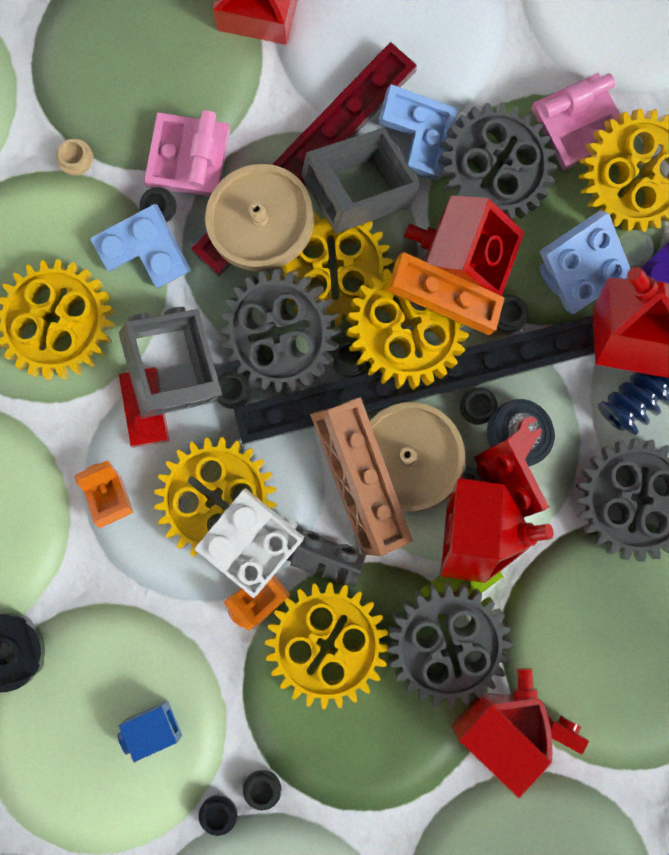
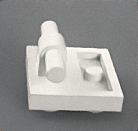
[194,488,304,598]

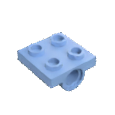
[539,210,630,315]

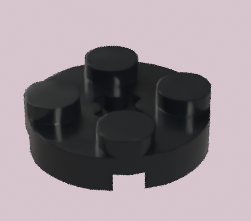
[0,613,45,692]

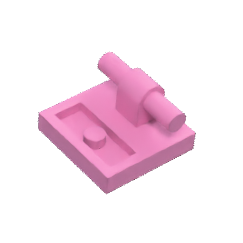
[531,73,620,171]
[144,110,231,197]

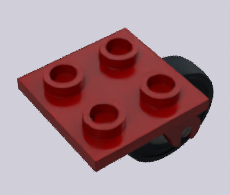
[473,399,555,518]

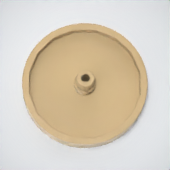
[205,164,314,271]
[370,402,466,512]

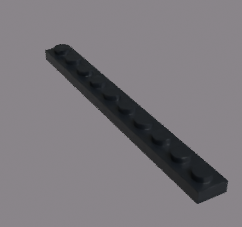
[233,316,595,445]

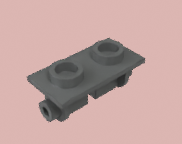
[287,529,366,586]

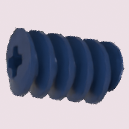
[598,372,669,435]

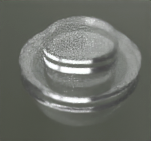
[619,230,654,267]

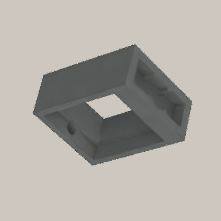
[301,127,420,234]
[118,307,222,419]

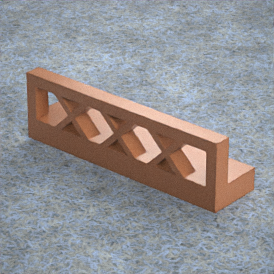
[310,397,413,556]

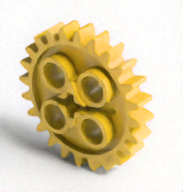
[578,108,669,232]
[273,211,393,328]
[0,259,116,380]
[346,269,469,389]
[154,437,277,560]
[265,582,388,710]

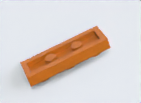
[387,252,505,335]

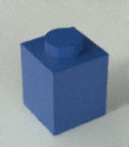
[118,701,183,763]

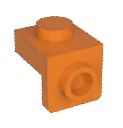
[74,461,134,529]
[224,575,291,631]

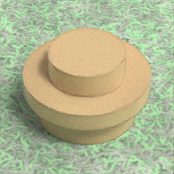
[56,139,94,176]

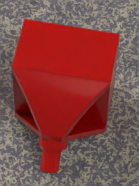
[213,0,297,45]
[404,195,525,296]
[593,266,669,378]
[440,478,554,583]
[450,668,552,799]

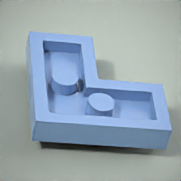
[378,84,458,181]
[90,204,191,289]

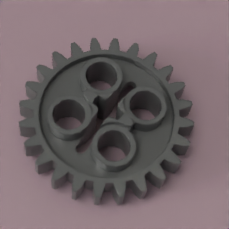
[438,103,557,220]
[219,268,341,392]
[574,438,669,562]
[386,582,513,708]

